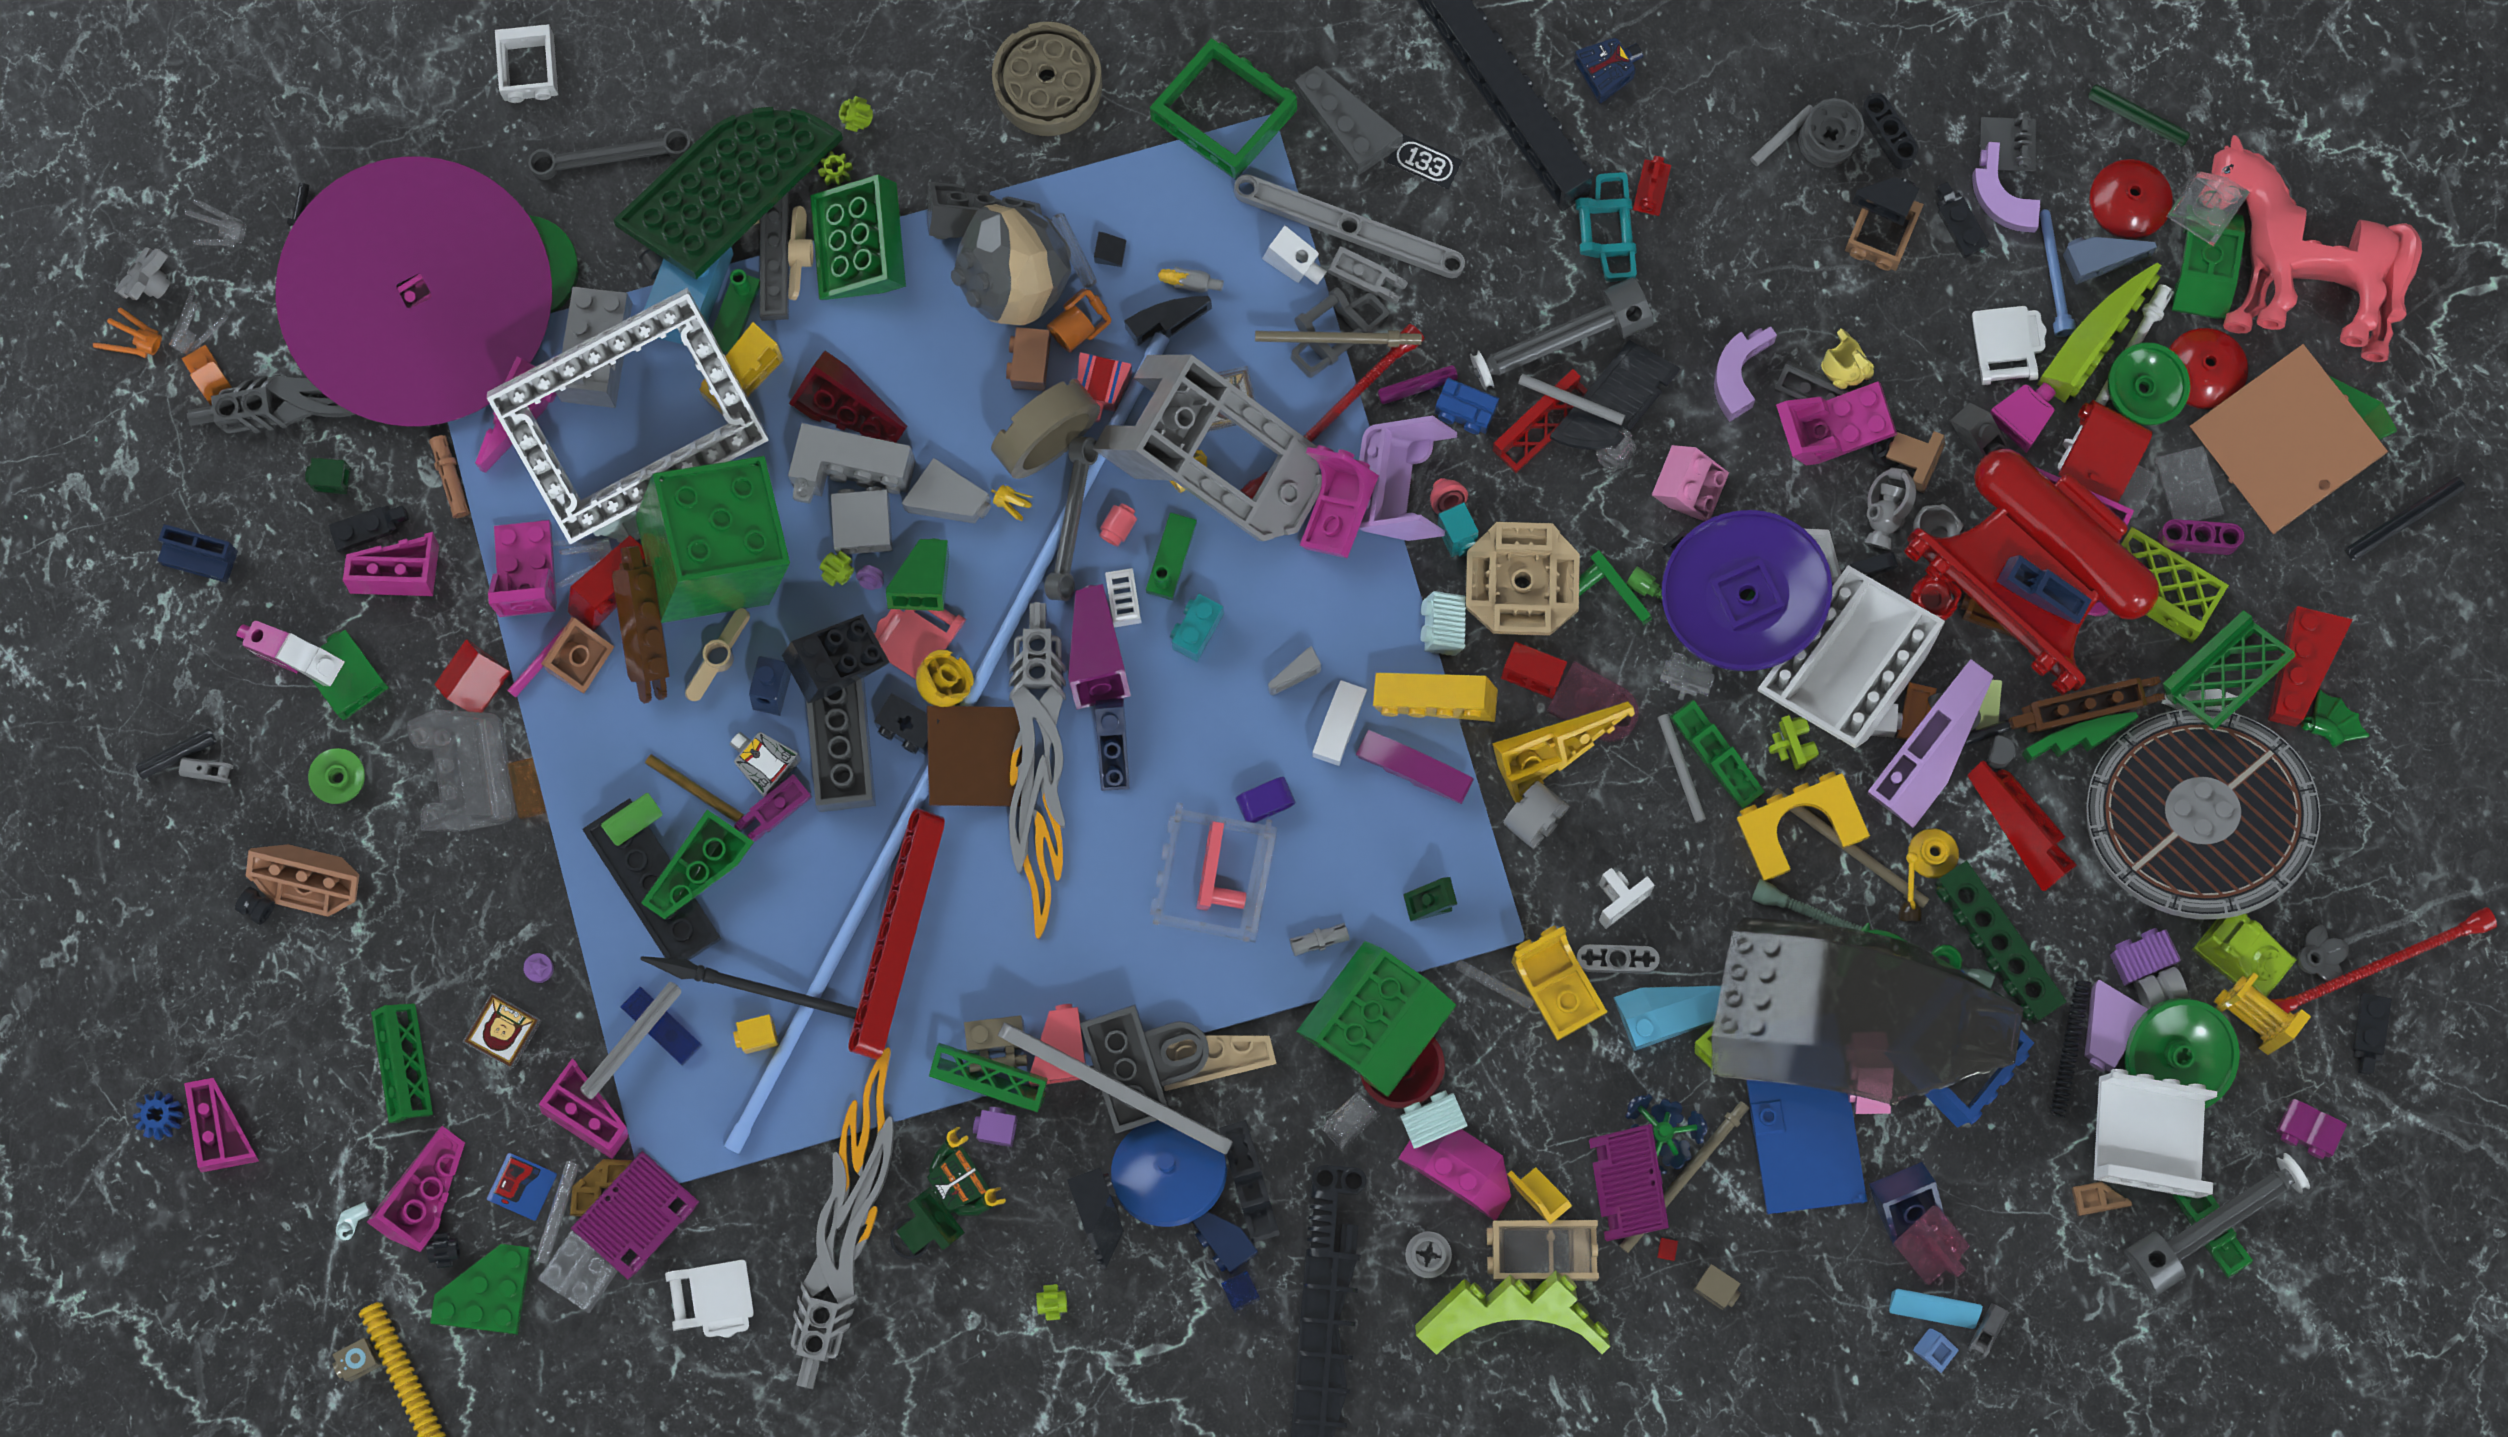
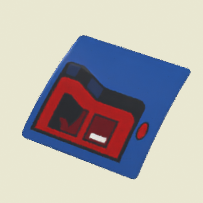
[487,1153,557,1221]

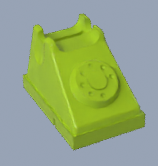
[2192,914,2297,997]

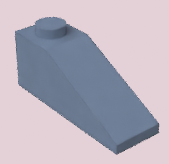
[2063,237,2157,284]

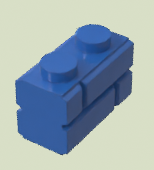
[1435,378,1499,435]

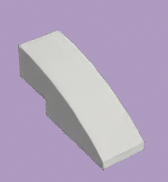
[1313,680,1367,766]

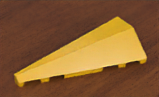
[1492,701,1635,803]

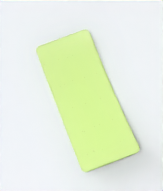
[1976,680,2002,730]

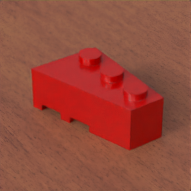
[568,535,647,632]

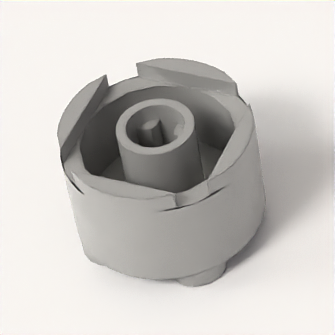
[1503,781,1570,849]

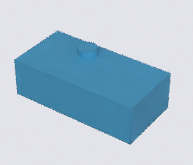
[644,247,734,344]

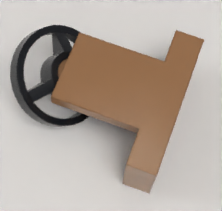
[1871,429,1946,493]

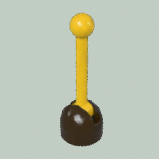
[1898,852,1922,921]

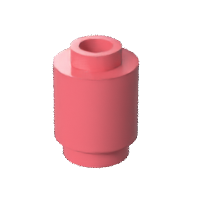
[1099,503,1137,547]

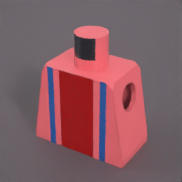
[1077,352,1133,422]

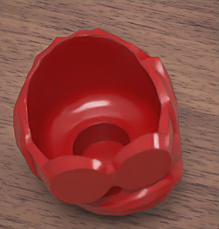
[1909,574,1962,621]

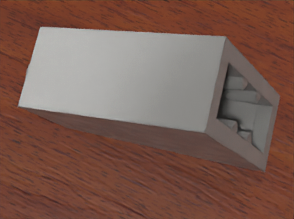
[902,458,991,523]

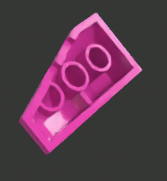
[367,1126,465,1252]

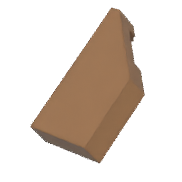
[2072,1182,2132,1216]

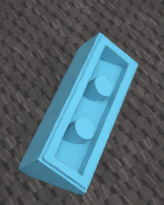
[1889,1289,1983,1329]

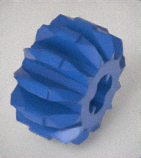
[133,1091,184,1140]

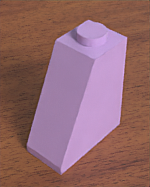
[2084,980,2148,1072]

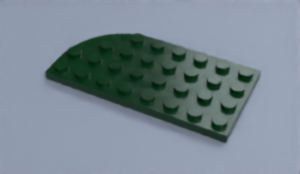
[613,107,843,280]

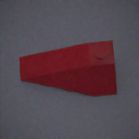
[789,351,908,443]

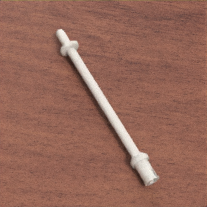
[2058,284,2174,471]

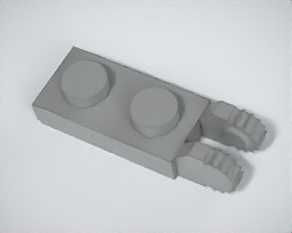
[1328,247,1408,304]

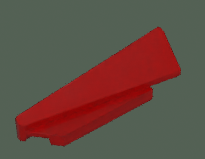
[1968,761,2077,891]

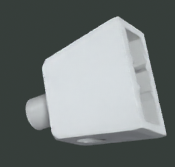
[1262,226,1327,285]

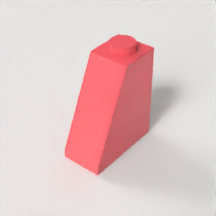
[1029,1004,1086,1087]

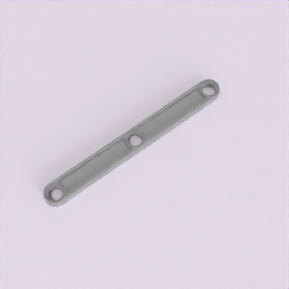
[1234,174,1465,278]
[998,1022,1233,1154]

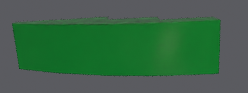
[1670,700,1765,809]
[2022,712,2139,763]
[2172,1194,2253,1279]

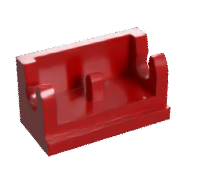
[1501,642,1567,699]

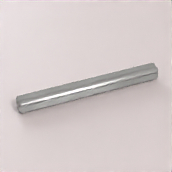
[580,982,681,1099]

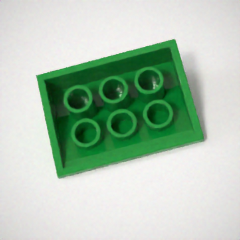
[810,174,906,300]

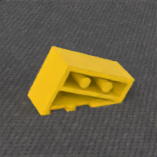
[699,322,784,415]

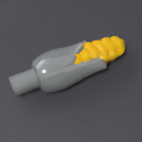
[1158,266,1224,293]

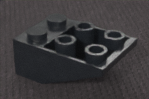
[782,614,889,704]

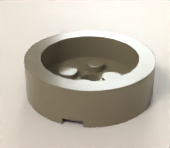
[992,22,1103,136]
[991,379,1100,479]

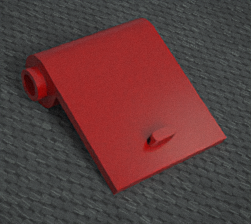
[2058,400,2152,503]

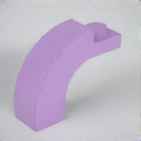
[1972,142,2040,233]
[1714,326,1777,422]

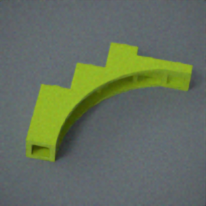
[1415,1270,1610,1355]

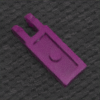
[734,774,812,842]

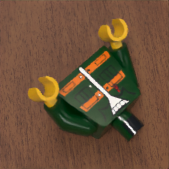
[927,1127,1006,1216]

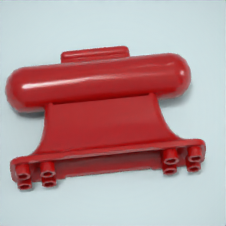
[1904,449,2159,695]

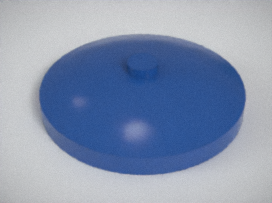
[1111,1120,1227,1227]

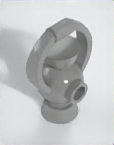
[1864,468,1916,550]

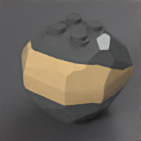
[951,203,1071,325]

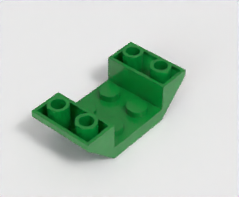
[2171,206,2245,320]

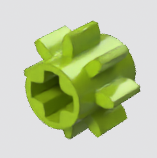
[839,96,873,132]
[818,152,853,187]
[819,551,854,587]
[1036,1284,1067,1320]

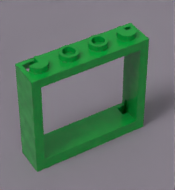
[1150,38,1297,180]

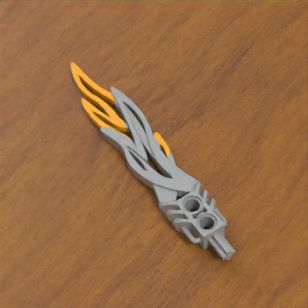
[1009,602,1066,939]
[791,1047,894,1389]

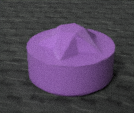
[524,953,554,983]

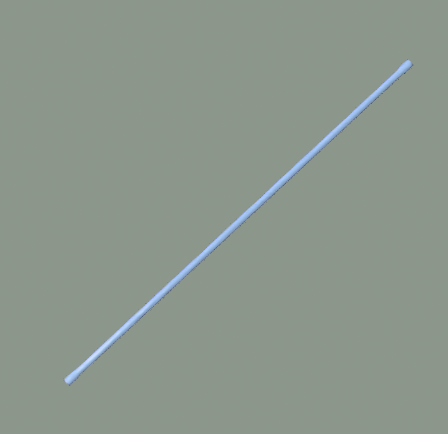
[724,332,1170,1154]

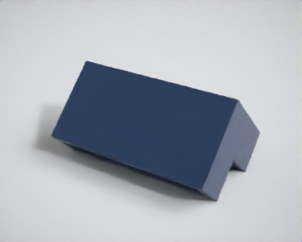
[157,524,238,583]

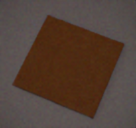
[927,706,1022,807]

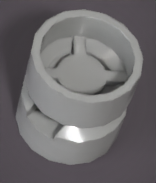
[2135,966,2189,1010]

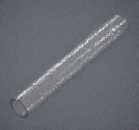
[534,1161,580,1265]

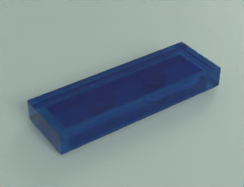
[620,987,702,1066]

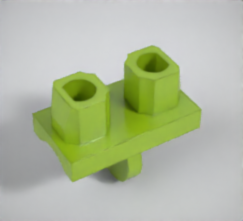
[1768,715,1819,770]

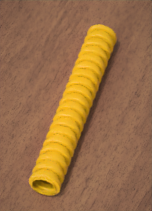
[358,1302,446,1437]

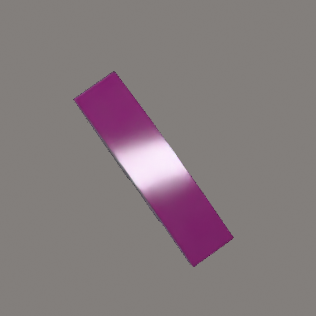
[1356,730,1474,804]

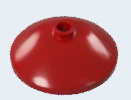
[2089,159,2173,239]
[2169,328,2248,409]

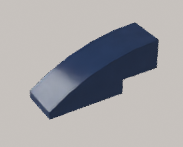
[1996,555,2092,624]

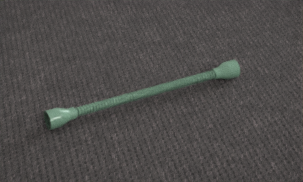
[1751,879,1995,994]

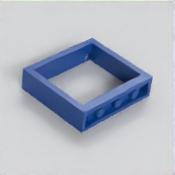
[1884,970,2034,1127]

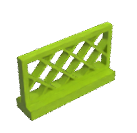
[2121,527,2229,644]

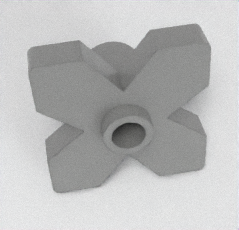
[114,247,170,300]

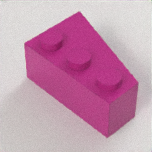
[343,532,439,596]
[184,1078,259,1173]

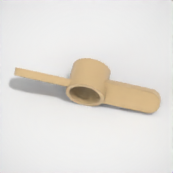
[788,206,814,301]
[685,608,750,701]

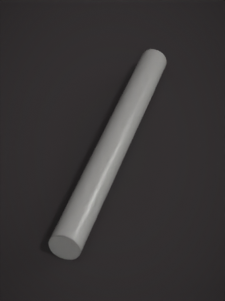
[1518,374,1626,425]
[1658,714,1706,823]

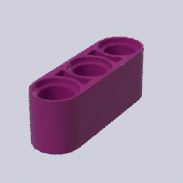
[2157,519,2244,555]

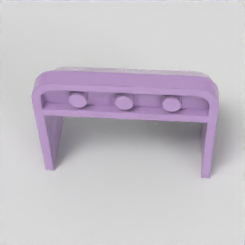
[1359,416,1457,541]

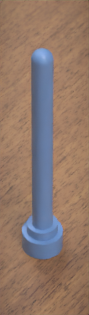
[2040,209,2076,337]

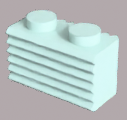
[1421,591,1466,656]
[1400,1090,1467,1149]

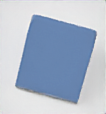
[1913,1329,1959,1373]

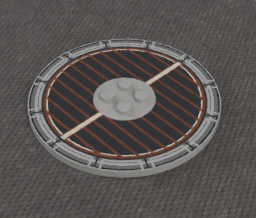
[2086,708,2321,919]

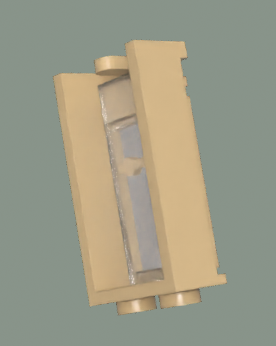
[1487,1220,1599,1281]

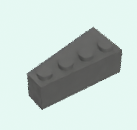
[1295,66,1403,176]

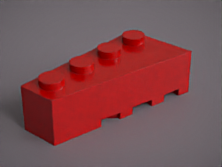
[2268,606,2353,727]

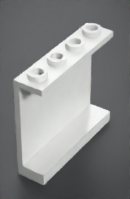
[2094,1069,2217,1198]

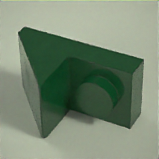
[1403,877,1457,921]

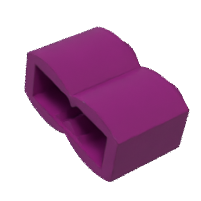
[2276,1099,2347,1159]

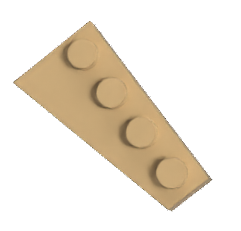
[1164,1035,1276,1091]

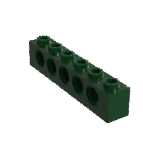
[1935,860,2067,1025]

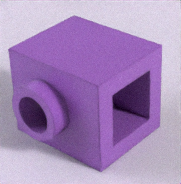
[973,1107,1018,1147]

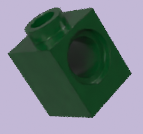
[305,458,351,494]

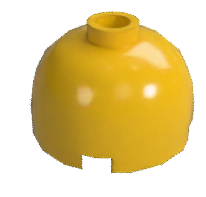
[916,650,974,707]

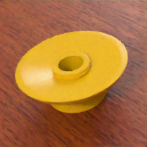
[1908,828,1959,879]

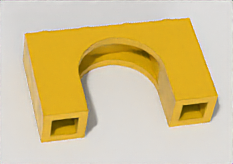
[1737,771,1870,881]

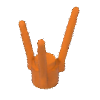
[93,308,162,358]

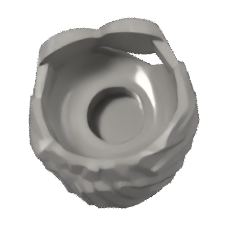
[1913,504,1966,538]

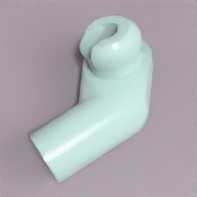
[336,1201,372,1240]

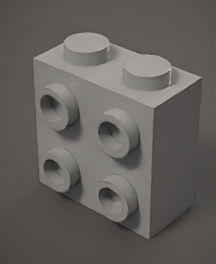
[831,487,893,555]

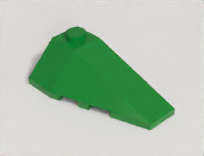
[641,809,754,919]

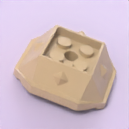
[1466,522,1580,635]

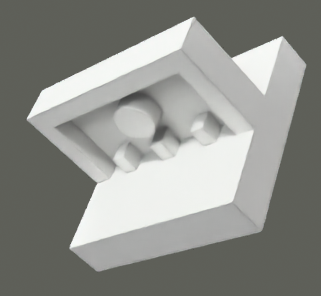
[1599,868,1655,929]

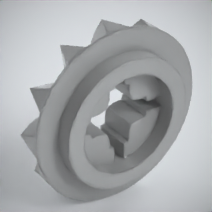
[1405,1231,1452,1278]

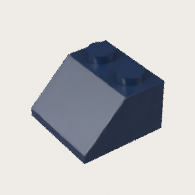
[1869,1162,1947,1246]

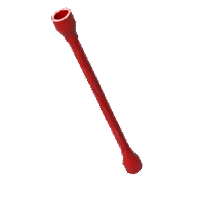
[1240,324,1425,499]
[2271,907,2497,1013]

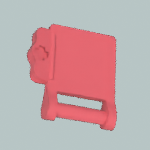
[874,609,966,680]

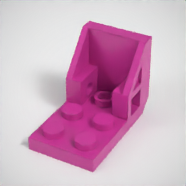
[1776,381,1897,466]
[488,520,557,617]

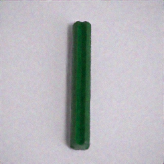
[2088,84,2190,147]

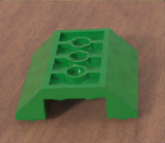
[1296,941,1456,1097]

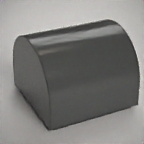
[1986,735,2015,770]

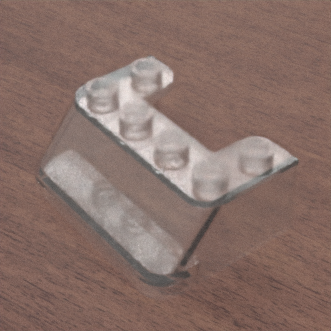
[407,709,515,832]

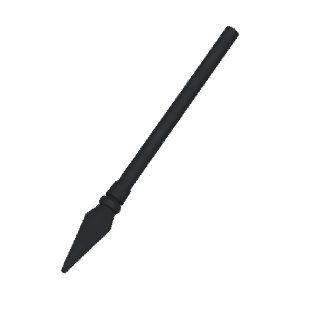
[640,956,858,1019]

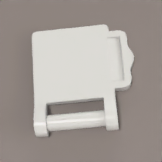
[1972,306,2046,385]
[665,1260,754,1338]

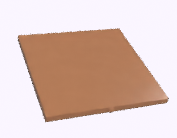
[2190,344,2388,535]

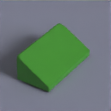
[601,793,663,846]

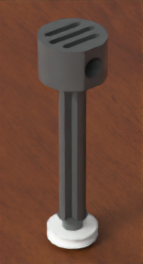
[1470,277,1654,391]
[2124,1153,2310,1296]

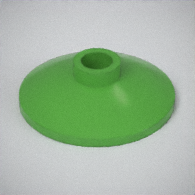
[308,748,365,804]

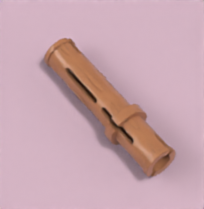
[429,435,470,518]

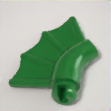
[2301,689,2369,748]

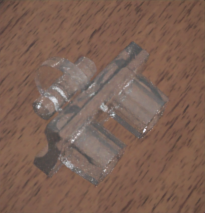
[1659,652,1715,700]

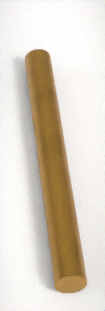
[645,754,744,823]

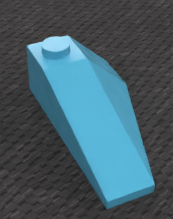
[1613,986,1741,1051]

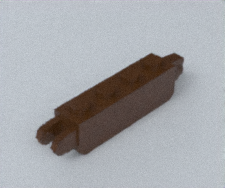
[612,546,670,704]
[2008,676,2166,734]

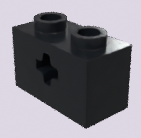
[874,693,940,755]

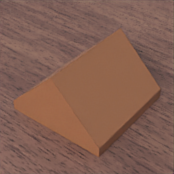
[541,617,614,693]

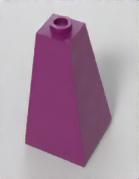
[1068,584,1131,710]

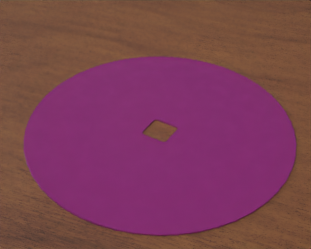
[275,157,552,426]

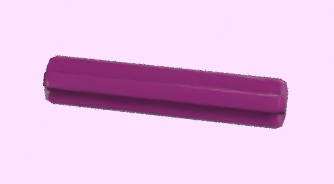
[1378,365,1458,404]

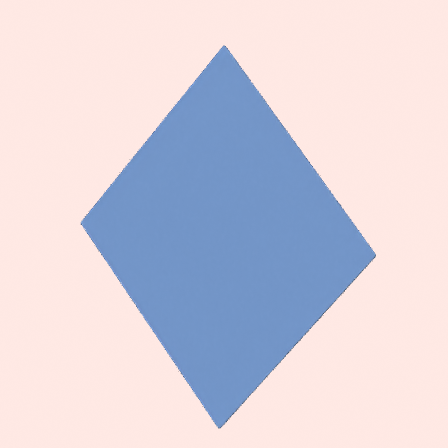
[448,115,1525,1184]

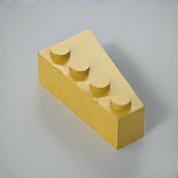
[1373,673,1498,722]

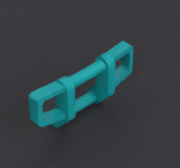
[1575,172,1637,282]

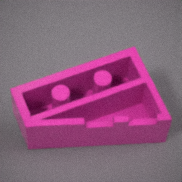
[539,1058,629,1159]

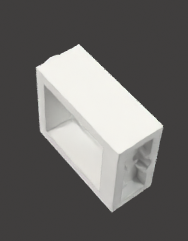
[495,24,558,103]

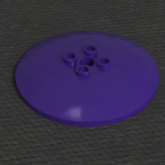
[1662,510,1832,671]

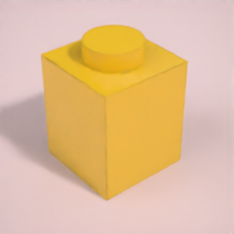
[733,1014,779,1054]

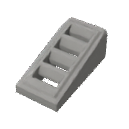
[1268,646,1321,695]

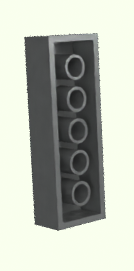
[806,677,876,812]

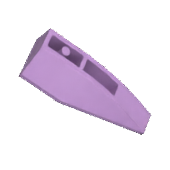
[1867,659,1994,828]

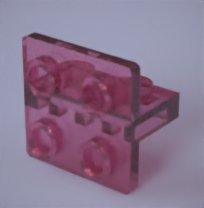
[1894,1205,1969,1285]

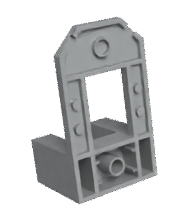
[1093,354,1322,541]

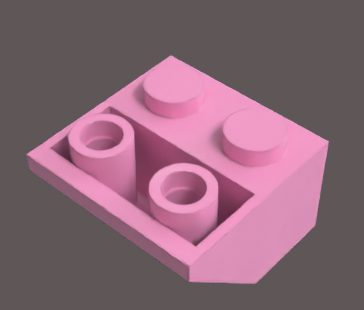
[1652,445,1729,522]

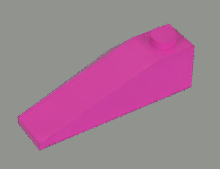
[475,357,557,473]

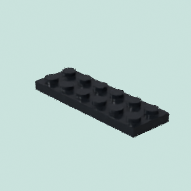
[582,798,722,960]

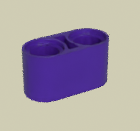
[1235,777,1296,825]

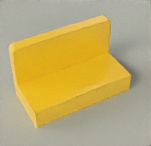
[1507,1167,1572,1224]

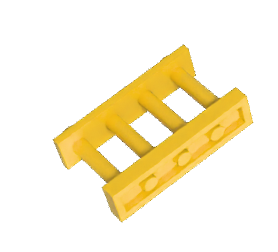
[2214,973,2311,1055]

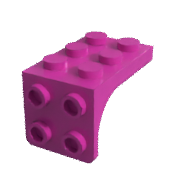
[1300,445,1379,558]

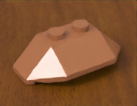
[246,844,359,917]

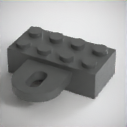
[1080,1004,1209,1134]

